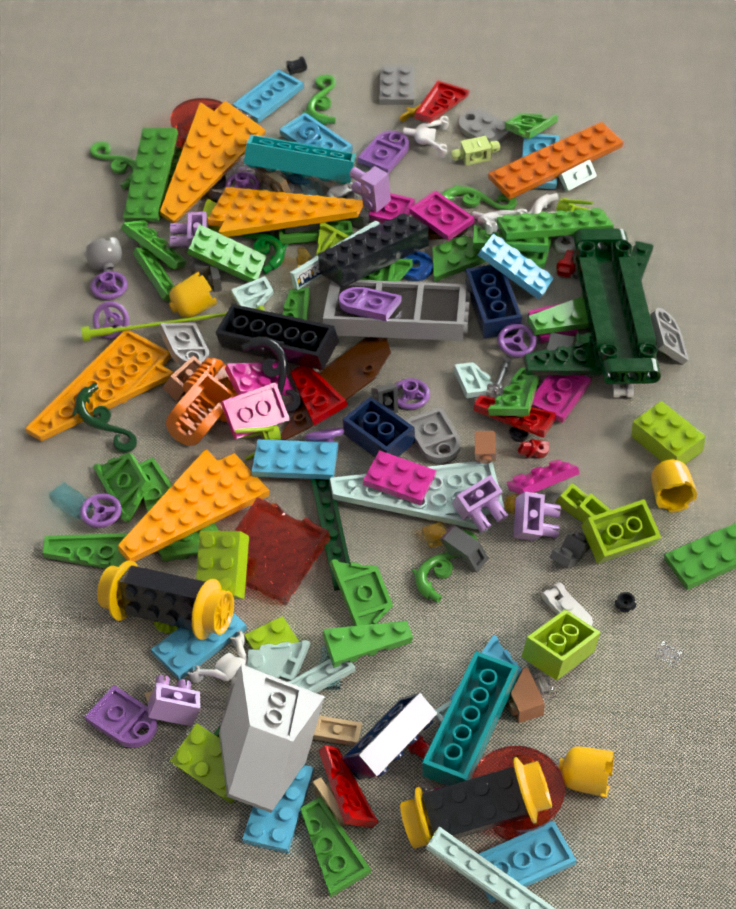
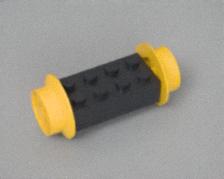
[97,560,234,640]
[400,757,552,849]

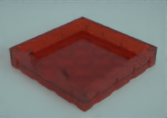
[234,497,330,605]

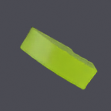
[555,483,610,523]

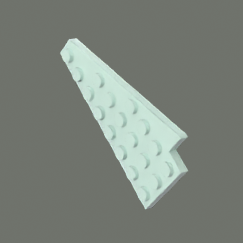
[330,461,505,531]

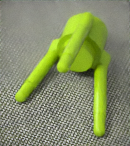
[556,198,593,212]
[235,425,281,461]

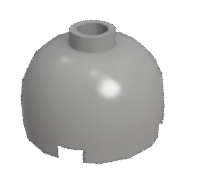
[83,237,122,272]

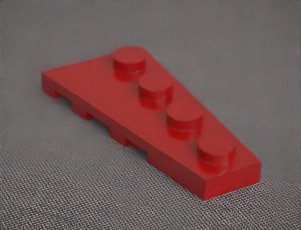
[414,80,469,123]
[291,366,348,426]
[473,395,556,438]
[319,745,379,828]

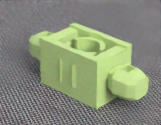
[451,136,500,166]

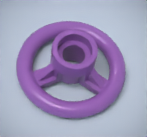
[225,172,261,190]
[90,271,128,300]
[93,301,129,339]
[498,324,536,357]
[396,378,430,410]
[305,428,344,442]
[80,493,122,528]

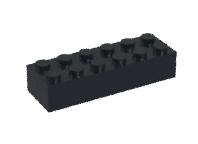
[318,213,429,287]
[215,304,339,370]

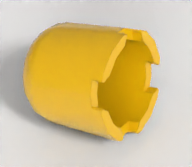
[169,272,217,318]
[651,459,697,513]
[558,746,614,798]

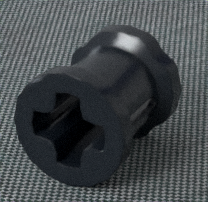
[286,56,307,76]

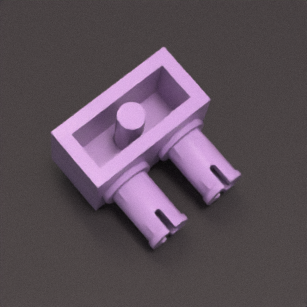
[350,166,391,213]
[170,212,208,249]
[452,475,508,533]
[513,492,561,541]
[148,675,200,726]

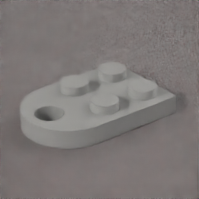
[459,109,514,144]
[650,308,689,365]
[158,322,209,365]
[405,407,460,463]

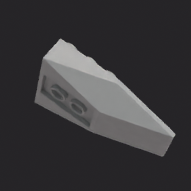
[219,664,325,813]

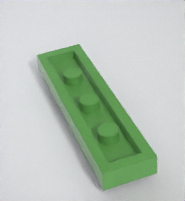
[133,248,175,301]

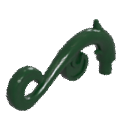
[72,383,137,453]

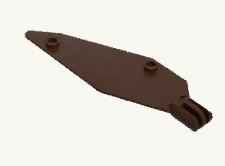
[281,337,392,440]

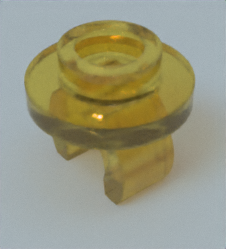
[505,494,519,514]

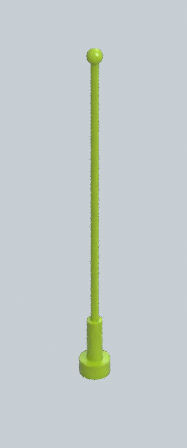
[81,306,265,342]

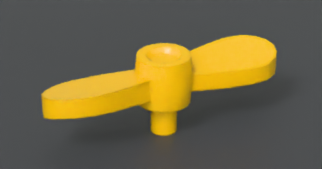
[399,104,421,122]

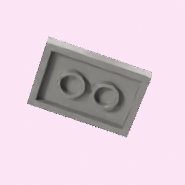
[379,65,415,105]

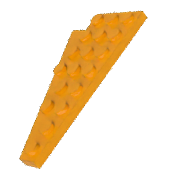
[160,101,266,223]
[207,187,363,237]
[25,330,173,442]
[118,449,270,562]

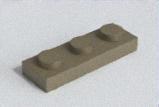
[254,167,292,193]

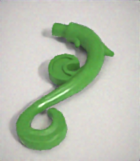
[302,75,336,125]
[90,142,135,190]
[442,184,517,210]
[412,530,477,603]

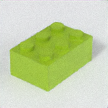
[631,401,706,464]
[581,499,662,564]
[196,531,249,599]
[521,609,601,681]
[170,723,234,804]

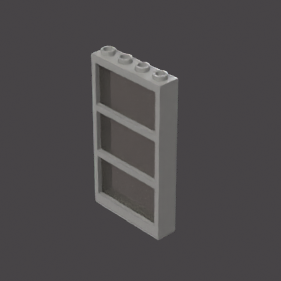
[323,280,470,341]

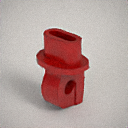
[556,250,576,278]
[518,439,549,458]

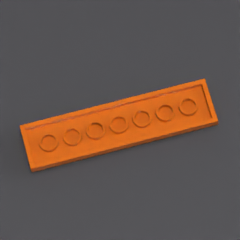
[488,122,624,200]

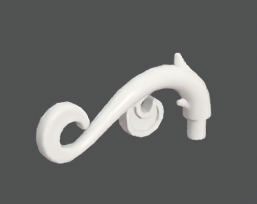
[528,193,576,254]

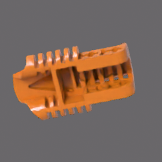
[166,358,238,446]

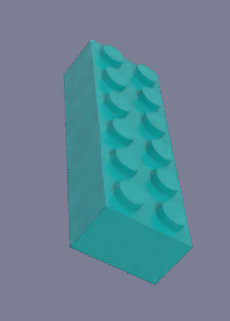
[244,135,356,184]
[422,651,518,786]

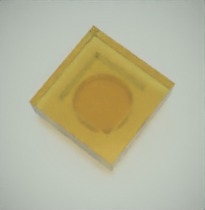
[296,246,312,267]
[422,522,446,548]

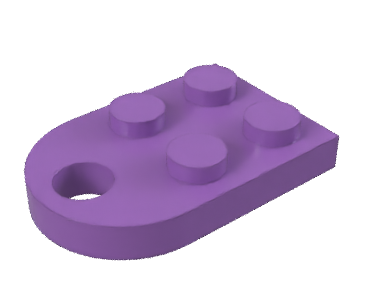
[358,131,409,174]
[339,287,401,321]
[85,685,157,748]

